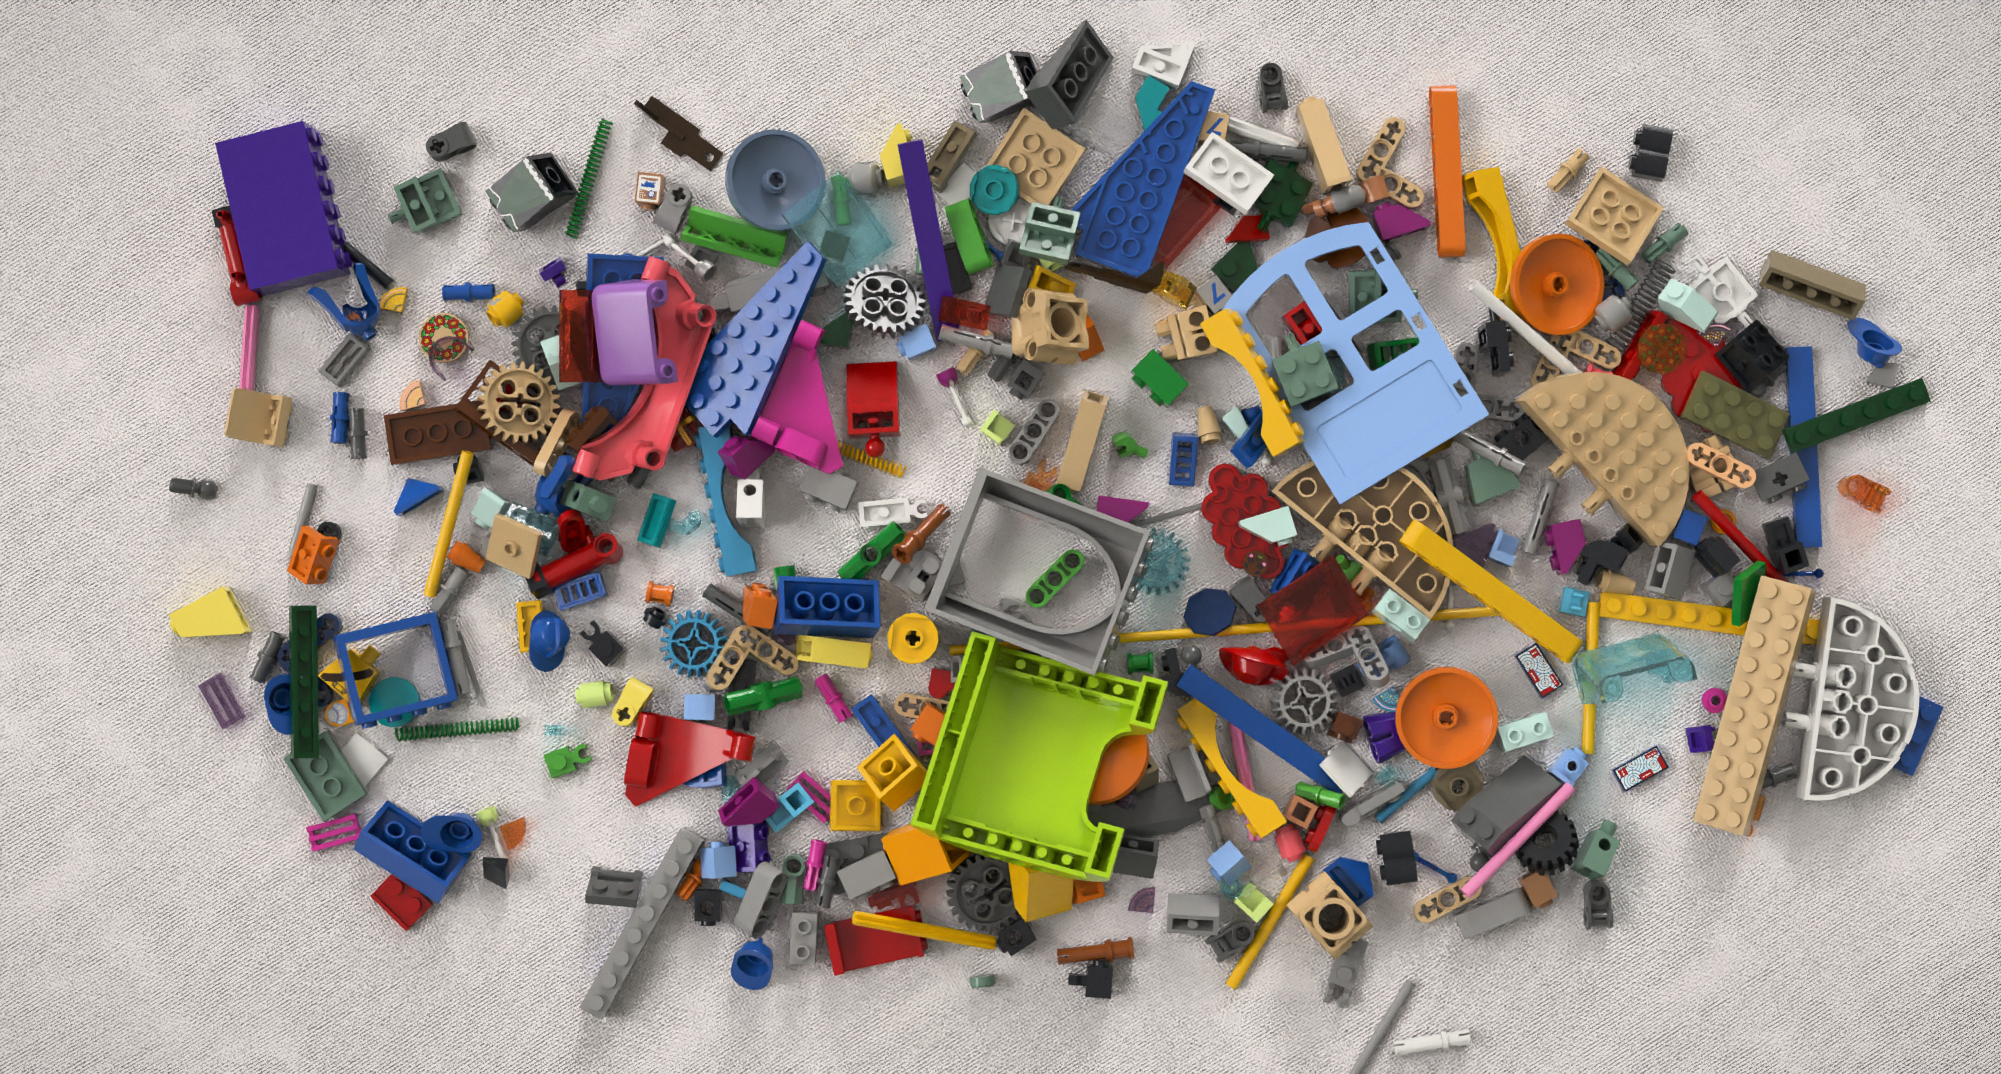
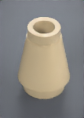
[1197,406,1223,445]
[1595,568,1635,595]

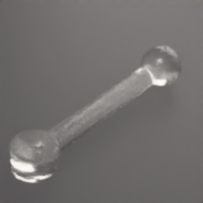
[1240,866,1288,898]

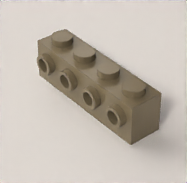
[1759,250,1866,320]

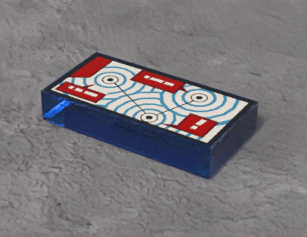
[1514,643,1563,699]
[1611,745,1669,792]

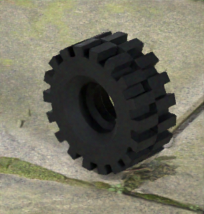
[1515,810,1579,876]

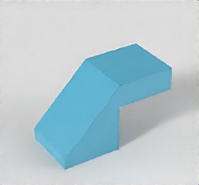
[765,782,814,833]

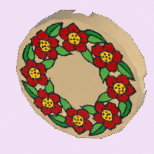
[419,313,470,363]

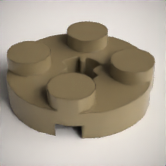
[1431,764,1483,811]

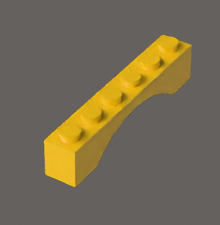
[1462,167,1521,321]
[1200,308,1305,457]
[1176,699,1287,840]

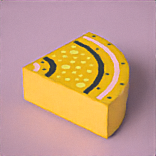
[379,287,408,313]

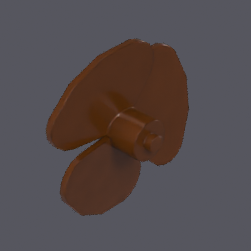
[1305,208,1368,269]

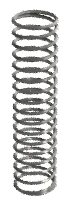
[1606,260,1676,352]

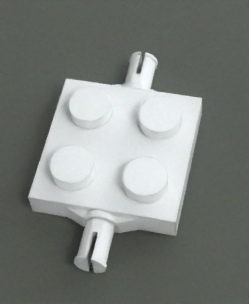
[1689,256,1758,328]

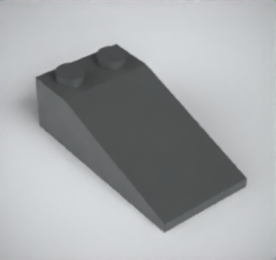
[1025,20,1114,129]
[1451,755,1562,858]

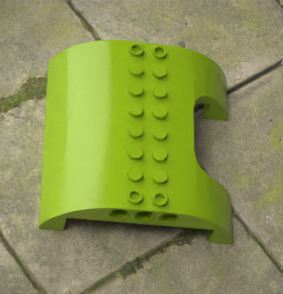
[910,631,1169,882]

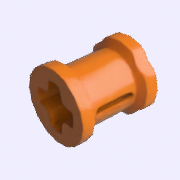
[645,581,675,607]

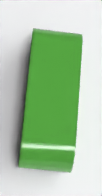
[945,198,994,275]
[1025,549,1084,608]

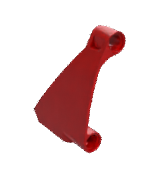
[624,712,756,807]

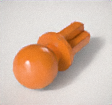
[676,858,703,901]

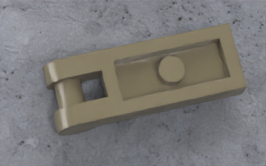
[927,120,977,193]

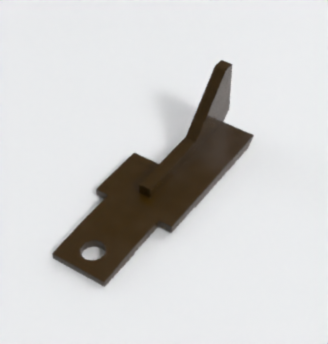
[634,96,723,171]
[1064,262,1166,294]

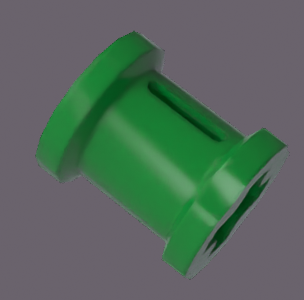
[1127,652,1154,675]

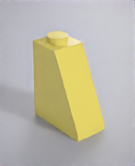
[169,587,252,638]
[794,635,872,669]

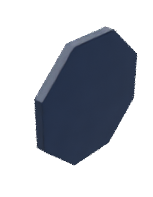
[1183,588,1237,636]

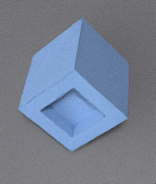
[1485,529,1519,567]
[684,694,717,720]

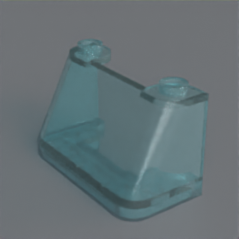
[1572,633,1698,704]

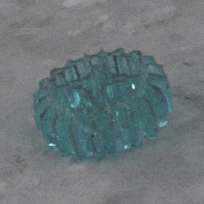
[1137,527,1190,596]

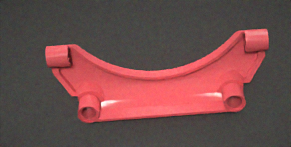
[572,257,716,481]

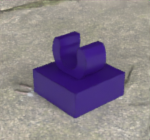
[539,257,567,288]
[1685,725,1716,753]

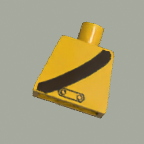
[318,644,381,705]

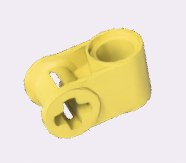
[612,677,654,727]

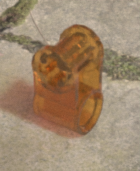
[1838,475,1892,514]

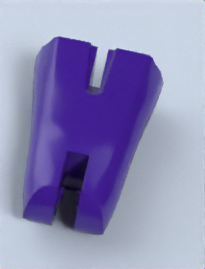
[1363,712,1406,764]

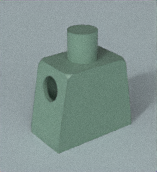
[1464,450,1521,505]
[559,480,617,522]
[1570,819,1620,880]

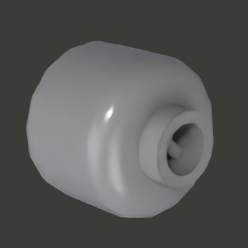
[846,161,885,195]
[1594,295,1633,332]

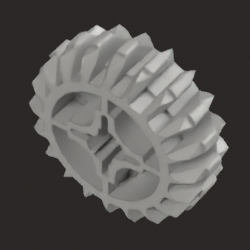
[1269,667,1338,736]

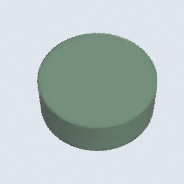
[969,974,995,988]

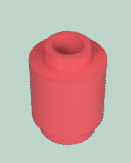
[1274,823,1306,862]

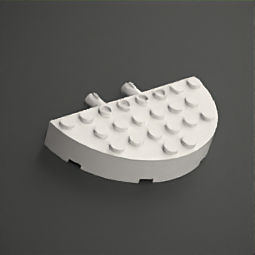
[1782,597,1919,801]

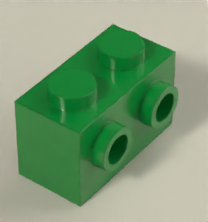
[1131,349,1189,408]

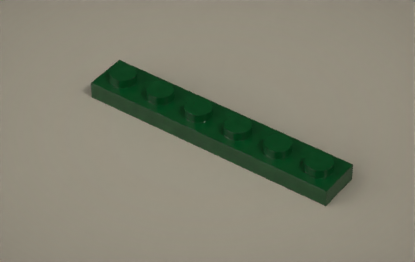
[1782,378,1931,453]
[289,606,319,759]

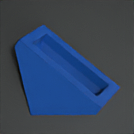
[394,478,444,517]
[1323,857,1374,907]

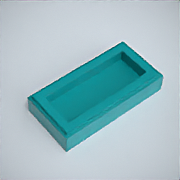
[637,493,676,548]

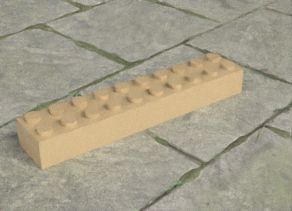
[1693,575,1816,836]

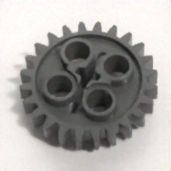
[843,264,926,339]
[511,305,584,386]
[946,853,1018,933]

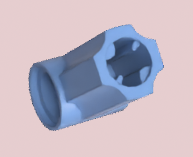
[1356,636,1410,677]

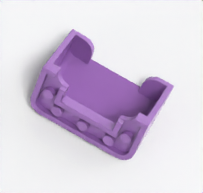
[592,279,678,386]

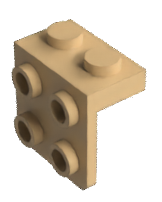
[224,388,292,447]

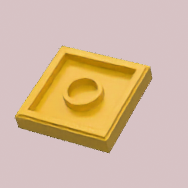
[829,780,881,831]

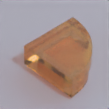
[500,817,526,850]

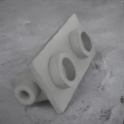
[735,742,789,787]

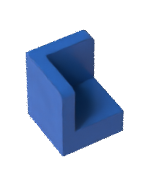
[1673,508,1708,547]

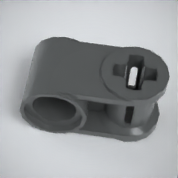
[1258,62,1288,113]
[426,122,477,162]
[1228,575,1273,623]
[1583,880,1613,930]
[1205,920,1254,963]

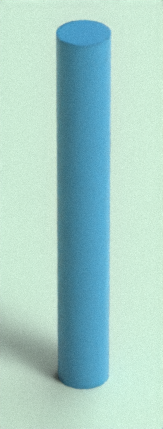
[1375,767,1436,824]

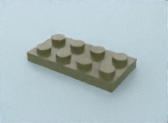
[1680,371,1790,459]

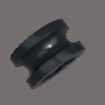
[317,522,342,540]

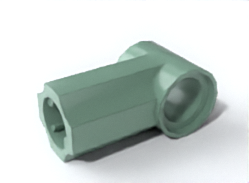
[779,853,807,905]

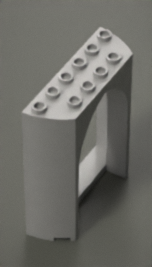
[924,467,1155,676]

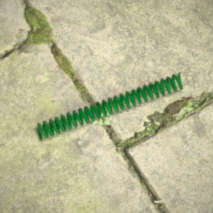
[565,118,613,239]
[395,717,520,742]

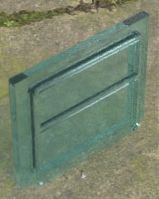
[782,171,893,288]

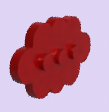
[1654,318,1742,434]
[1201,463,1289,579]

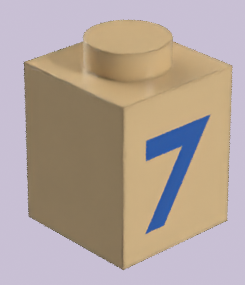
[1198,111,1229,145]

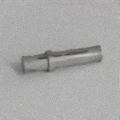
[938,324,1013,359]
[1453,430,1527,477]
[1521,479,1560,556]
[439,618,472,695]

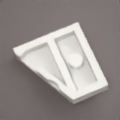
[1131,42,1195,89]

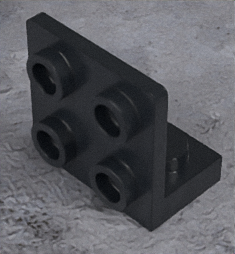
[1714,320,1789,393]

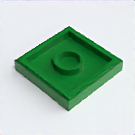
[1731,561,1766,627]

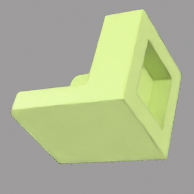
[980,409,1015,447]
[1232,883,1274,923]

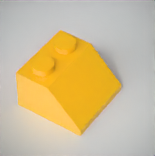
[857,734,927,812]

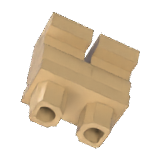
[1155,305,1218,362]
[1686,435,1745,498]

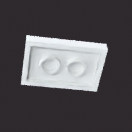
[1183,132,1274,215]

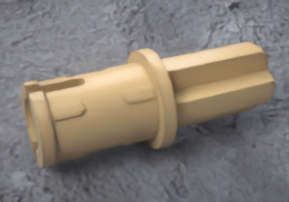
[1547,148,1590,193]
[956,328,997,376]

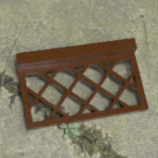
[453,360,561,467]

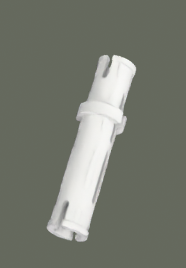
[1392,1029,1471,1057]

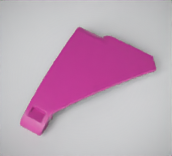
[751,320,843,474]

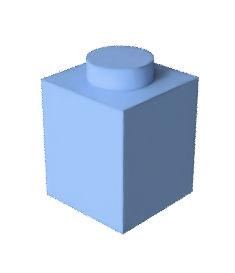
[896,324,936,361]
[1207,840,1252,886]
[700,841,737,879]

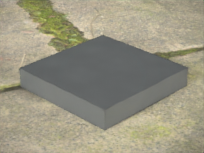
[982,264,1031,318]

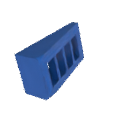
[1169,432,1198,487]
[553,571,608,611]

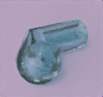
[666,511,702,535]
[721,776,736,804]

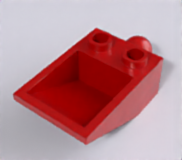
[847,361,901,458]

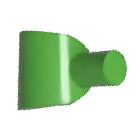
[1111,432,1148,459]
[1335,555,1363,588]

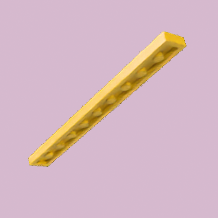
[1599,592,1819,645]

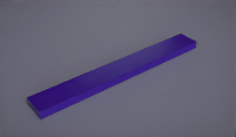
[897,139,959,342]

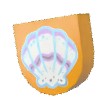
[325,699,354,727]

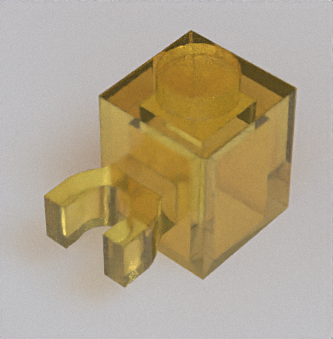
[1151,270,1197,310]

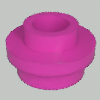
[1702,688,1727,713]

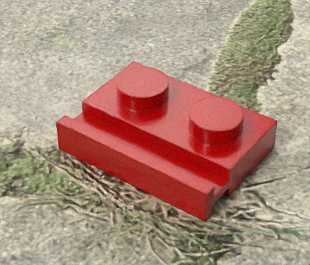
[370,874,433,931]

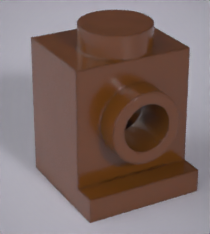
[1327,711,1363,744]

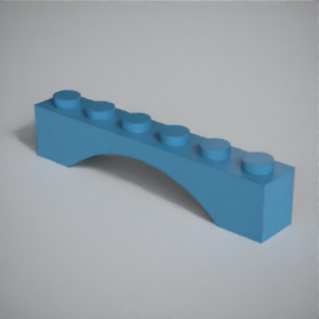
[695,426,758,577]

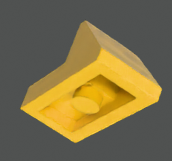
[1028,265,1077,294]

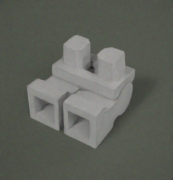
[880,548,943,602]

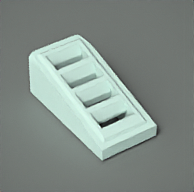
[1222,405,1248,440]

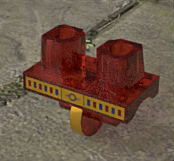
[670,409,698,453]

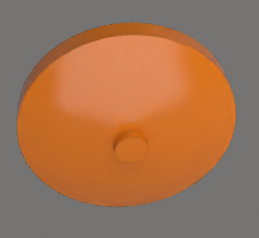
[1510,234,1604,335]
[1395,666,1498,769]
[1089,734,1150,805]

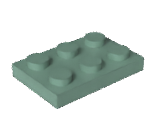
[283,730,368,822]

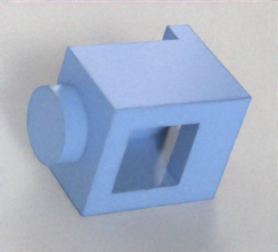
[1547,747,1589,787]

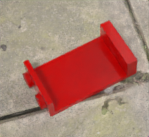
[824,904,928,976]

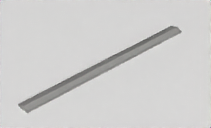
[1130,503,1201,527]
[458,631,486,707]

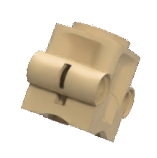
[1011,288,1089,365]
[1286,871,1373,961]

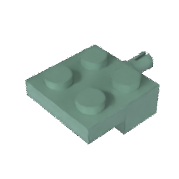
[388,168,463,235]
[1019,197,1081,265]
[1349,269,1418,323]
[1272,333,1339,408]

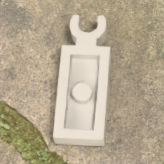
[858,498,928,528]

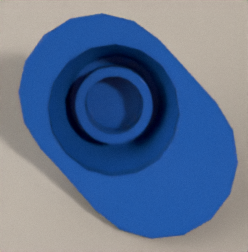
[1847,317,1902,368]
[529,611,570,672]
[264,674,291,735]
[420,812,482,853]
[731,937,773,990]

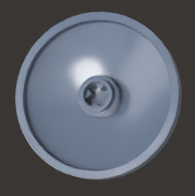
[725,129,826,231]

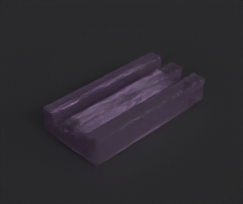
[198,673,247,729]

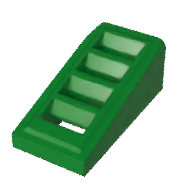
[1367,337,1419,369]

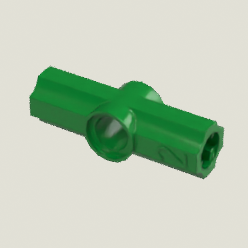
[837,521,906,579]
[724,676,803,716]

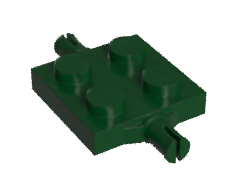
[1252,159,1313,233]

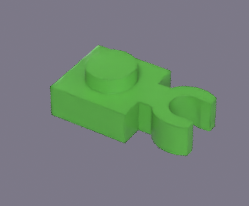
[543,744,592,778]

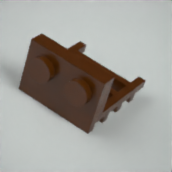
[564,405,618,483]

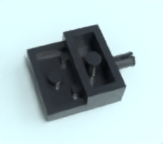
[1478,307,1514,377]

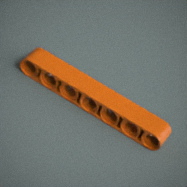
[1429,85,1466,258]

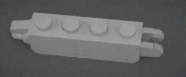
[709,262,846,315]

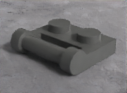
[585,866,643,908]

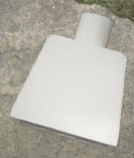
[736,468,766,528]

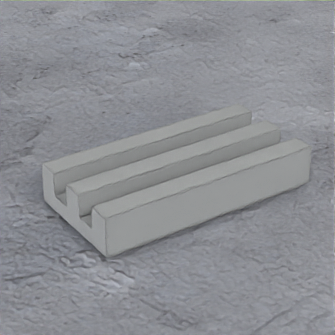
[318,332,371,387]

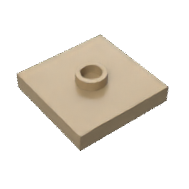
[485,513,543,579]

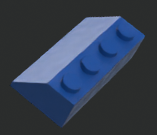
[774,576,880,638]
[353,800,472,904]

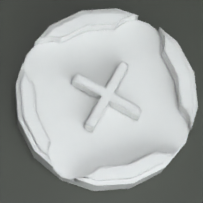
[988,198,1031,245]

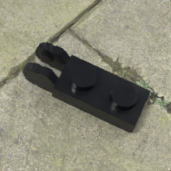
[728,659,757,731]

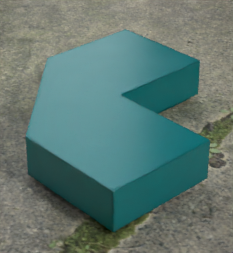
[1135,75,1169,131]

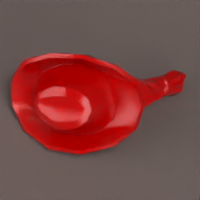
[1219,630,1314,686]

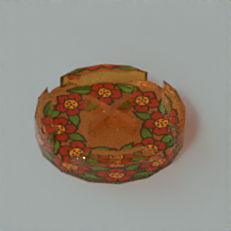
[1637,323,1687,374]

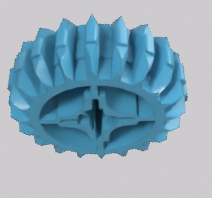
[660,610,728,678]

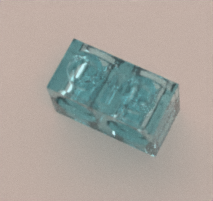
[505,502,558,557]

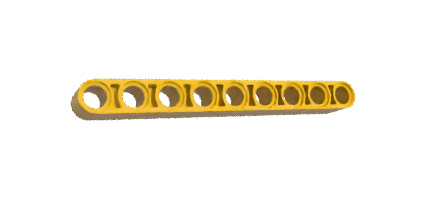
[1399,520,1583,664]

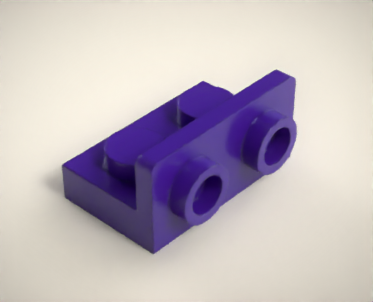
[728,820,770,872]

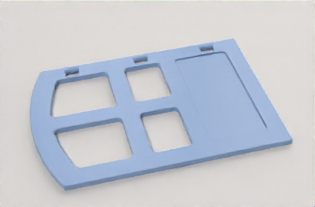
[1222,222,1489,505]

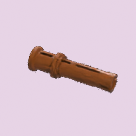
[892,504,951,564]
[1057,937,1135,965]

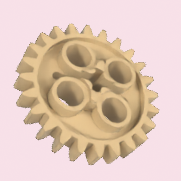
[476,361,560,444]

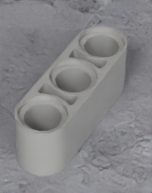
[1009,398,1059,465]
[735,861,787,939]
[1454,887,1532,939]

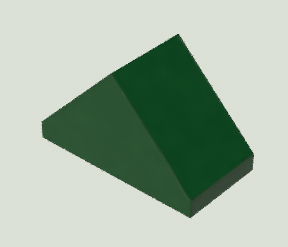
[819,312,854,350]

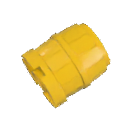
[887,613,939,664]

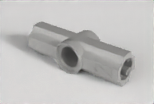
[1429,458,1470,536]

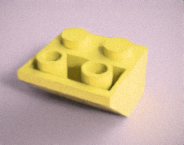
[880,123,912,188]

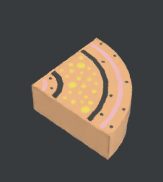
[400,380,426,411]

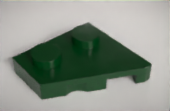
[1211,242,1258,293]

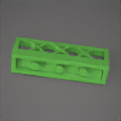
[681,205,788,268]

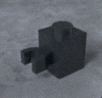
[580,620,627,667]
[1068,960,1113,999]

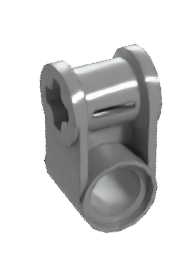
[653,183,692,234]

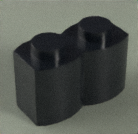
[1628,124,1673,182]
[1694,536,1741,577]
[1376,830,1418,885]

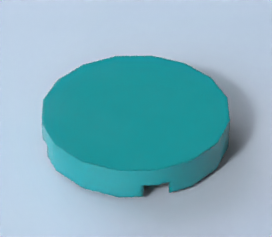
[970,165,1020,215]
[369,677,420,727]

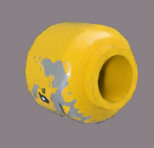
[486,290,524,328]

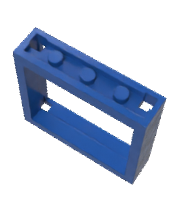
[333,611,458,729]

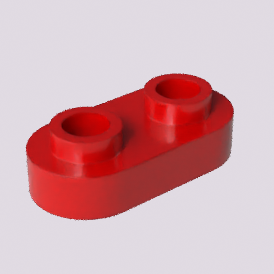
[557,509,586,553]
[1304,805,1336,853]

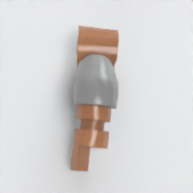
[1301,175,1390,219]

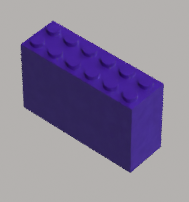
[215,121,352,296]

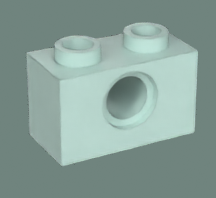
[1371,589,1431,642]
[1496,712,1554,752]

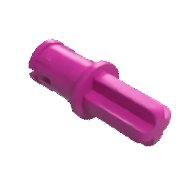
[815,674,853,723]
[803,839,827,891]

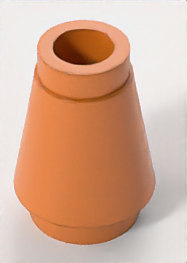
[446,541,486,573]

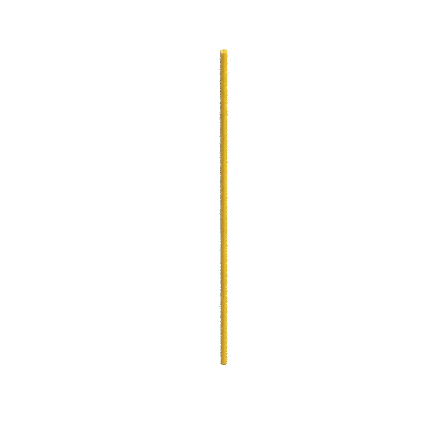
[949,607,1499,656]

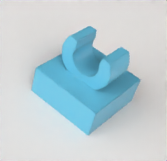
[1559,587,1590,617]

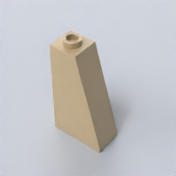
[1296,96,1352,195]
[1056,390,1109,493]

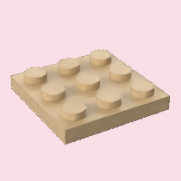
[985,108,1087,206]
[1565,166,1664,266]

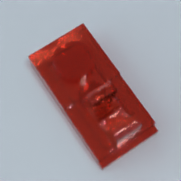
[938,296,990,331]
[867,881,920,910]

